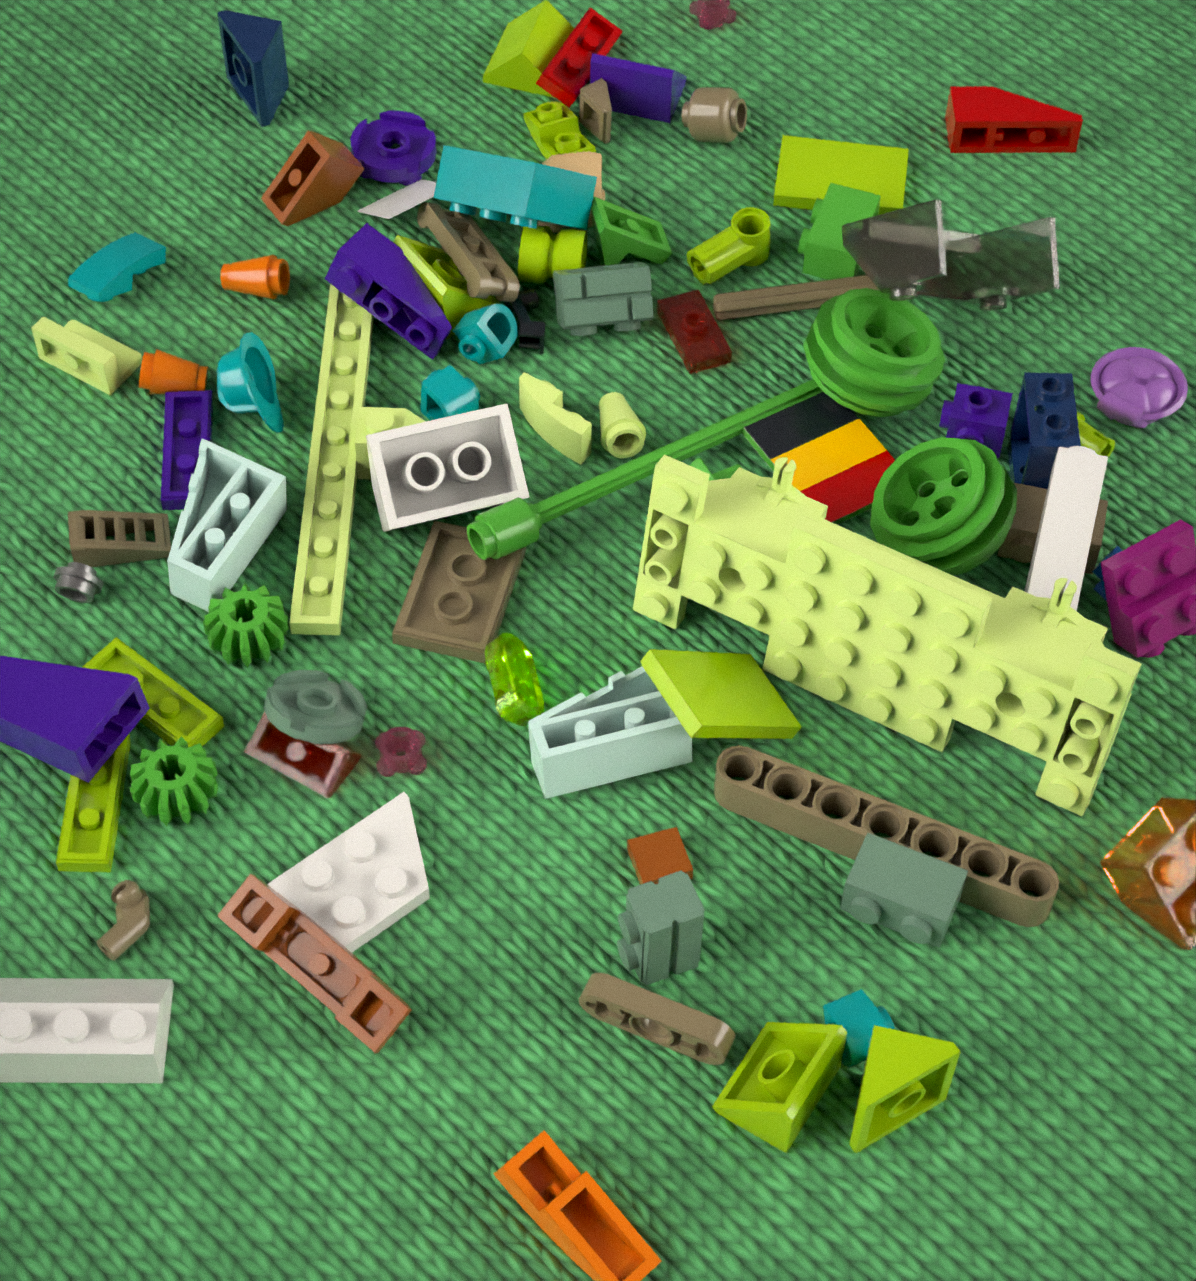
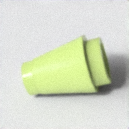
[599,392,646,458]

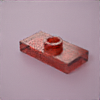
[657,289,732,374]

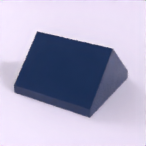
[217,10,289,127]

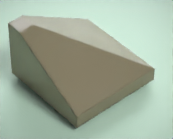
[579,78,612,144]

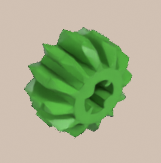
[203,581,289,668]
[130,736,218,827]

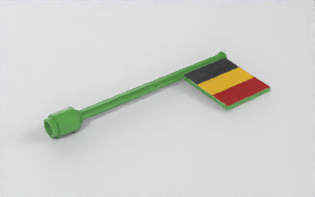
[467,379,895,560]

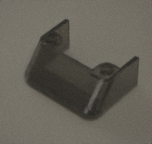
[842,199,1060,311]

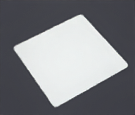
[357,180,436,219]

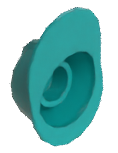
[217,332,284,434]

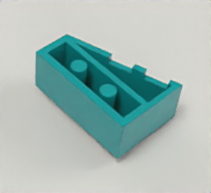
[434,145,597,230]

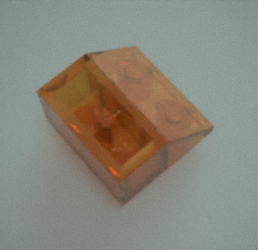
[1099,797,1196,950]

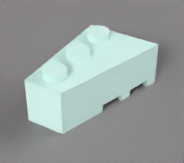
[167,438,287,612]
[528,667,692,799]

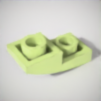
[519,372,592,465]

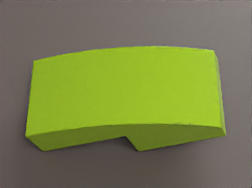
[523,102,596,160]

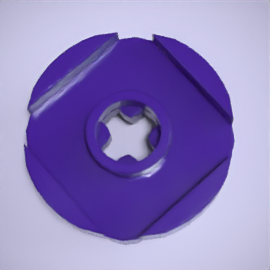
[350,110,436,186]

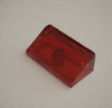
[244,711,362,798]

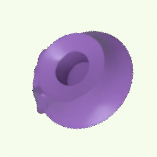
[1091,347,1188,428]

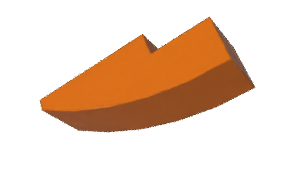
[493,1130,661,1281]

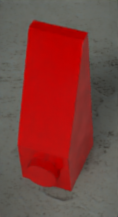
[945,86,1083,153]

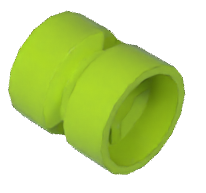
[518,225,588,284]

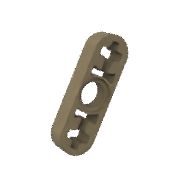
[579,973,735,1065]

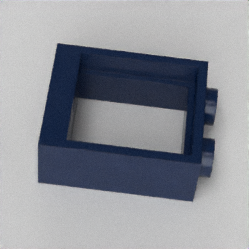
[1007,372,1081,489]

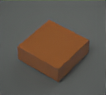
[627,827,693,885]

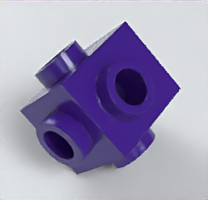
[939,383,1013,458]

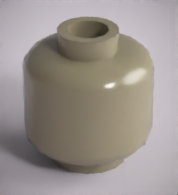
[682,87,747,143]

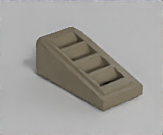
[68,510,171,567]

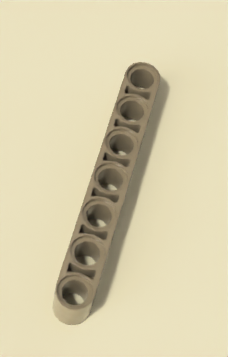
[714,745,1059,927]

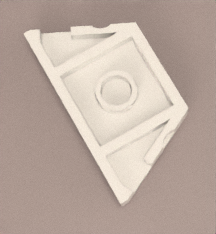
[267,792,430,953]

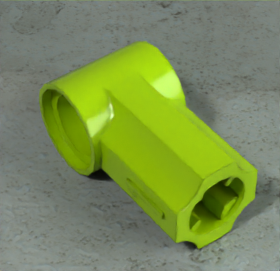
[687,207,770,285]

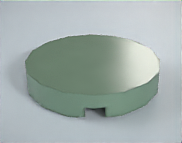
[264,670,367,744]

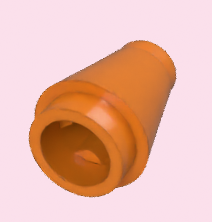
[220,254,290,299]
[139,349,208,395]

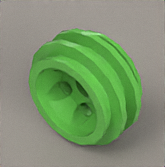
[803,288,945,417]
[870,437,1017,576]

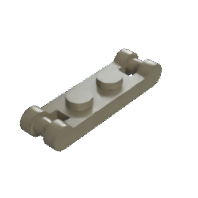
[417,202,520,302]

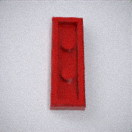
[536,8,623,108]

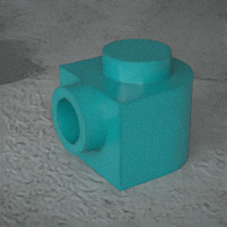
[453,303,517,365]
[421,365,480,421]
[823,989,895,1068]

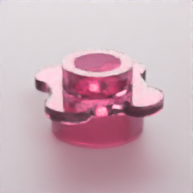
[689,0,737,30]
[375,727,427,777]

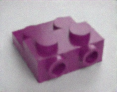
[1100,519,1196,658]

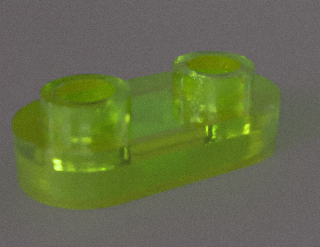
[484,633,545,726]

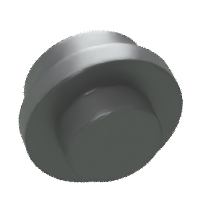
[54,562,103,603]

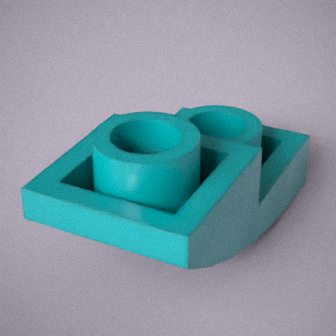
[68,232,166,302]

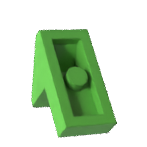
[590,197,672,266]

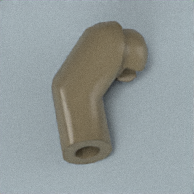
[96,880,150,961]

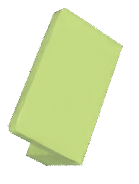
[31,317,142,395]

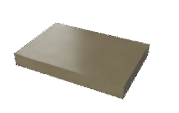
[392,521,526,664]

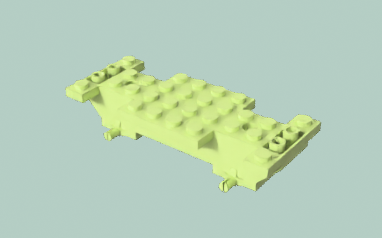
[633,454,1142,816]

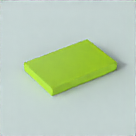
[773,135,909,220]
[640,649,802,739]

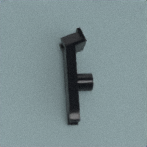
[503,289,546,354]

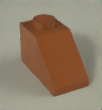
[261,130,365,226]

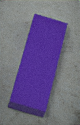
[161,390,213,510]

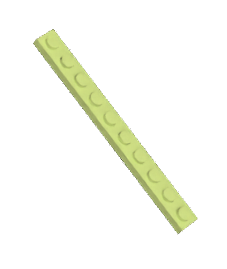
[289,284,374,635]

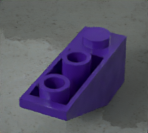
[325,223,452,360]

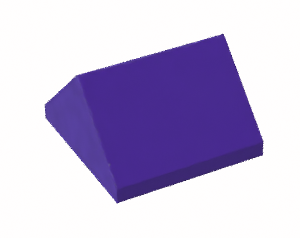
[590,53,687,123]

